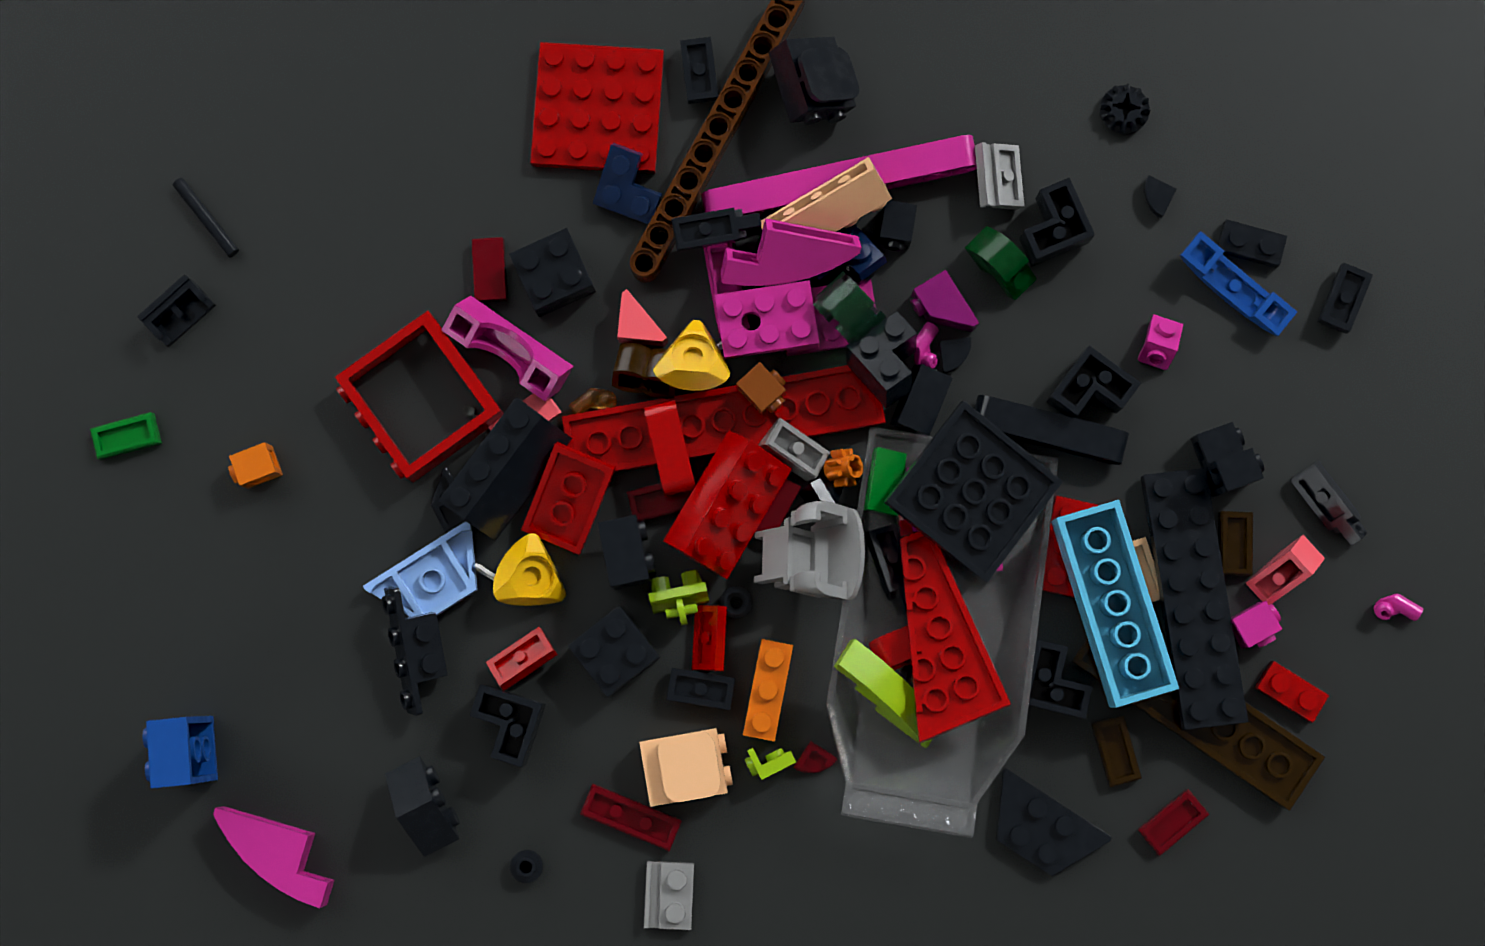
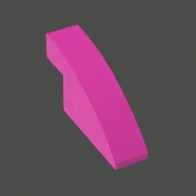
[721,218,862,286]
[213,806,334,908]

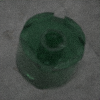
[813,271,887,344]

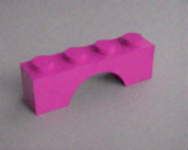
[442,296,574,402]

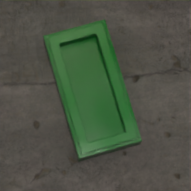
[90,412,162,460]
[864,447,907,517]

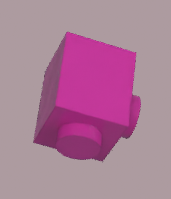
[1231,601,1282,649]

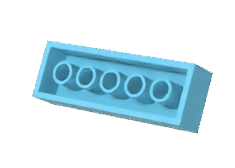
[1051,500,1179,708]

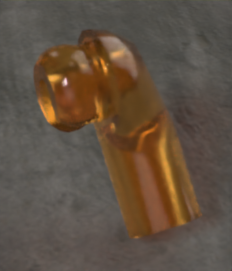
[569,388,617,414]

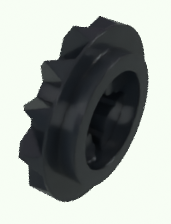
[1100,83,1151,134]

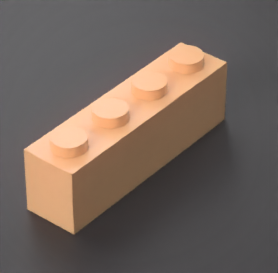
[761,157,892,232]

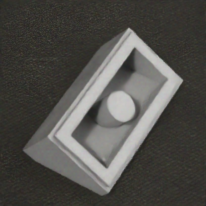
[759,418,830,481]

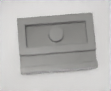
[975,142,1025,210]
[644,861,694,930]

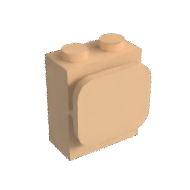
[639,728,733,807]

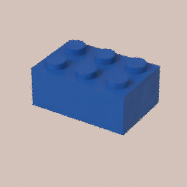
[142,716,218,788]

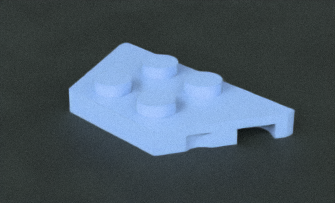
[363,521,478,617]

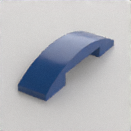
[1180,231,1297,337]

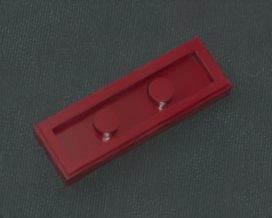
[580,784,682,851]

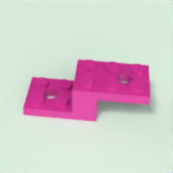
[715,279,878,359]

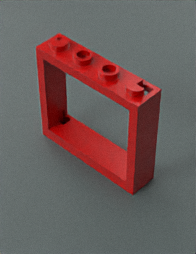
[335,310,504,483]

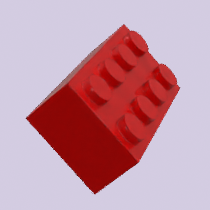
[663,430,792,579]

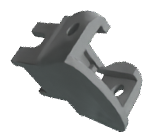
[754,501,865,601]

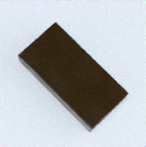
[1218,511,1253,576]
[1091,716,1142,787]

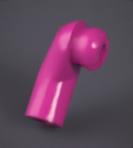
[913,322,939,369]
[1374,594,1423,621]

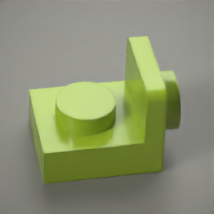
[744,748,796,780]

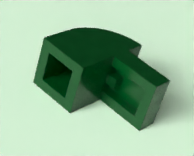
[965,226,1037,300]

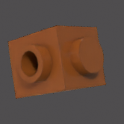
[736,362,786,416]

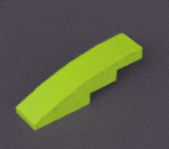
[834,638,932,748]

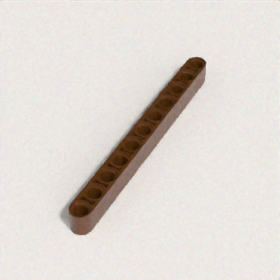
[630,0,805,283]

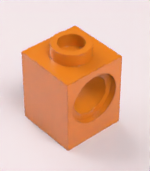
[228,442,283,489]

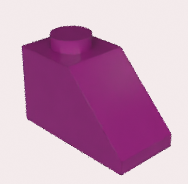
[910,270,979,332]

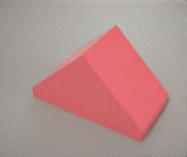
[617,289,668,347]

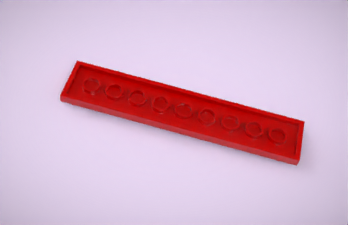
[562,365,886,473]

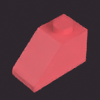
[1246,535,1325,605]

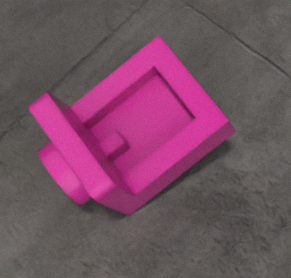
[1138,314,1183,370]

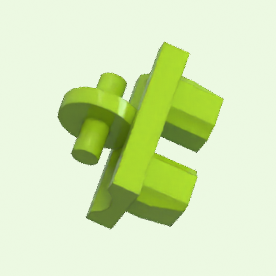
[648,570,710,626]

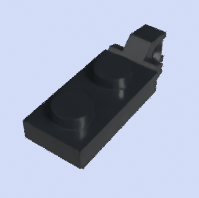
[671,208,762,252]
[1290,460,1367,546]
[864,523,907,616]

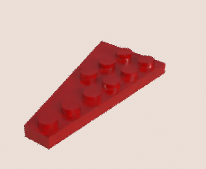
[900,531,1011,744]

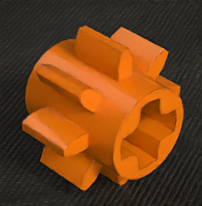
[824,448,863,488]

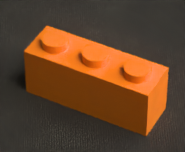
[743,639,793,742]

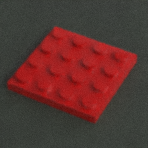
[530,42,664,174]

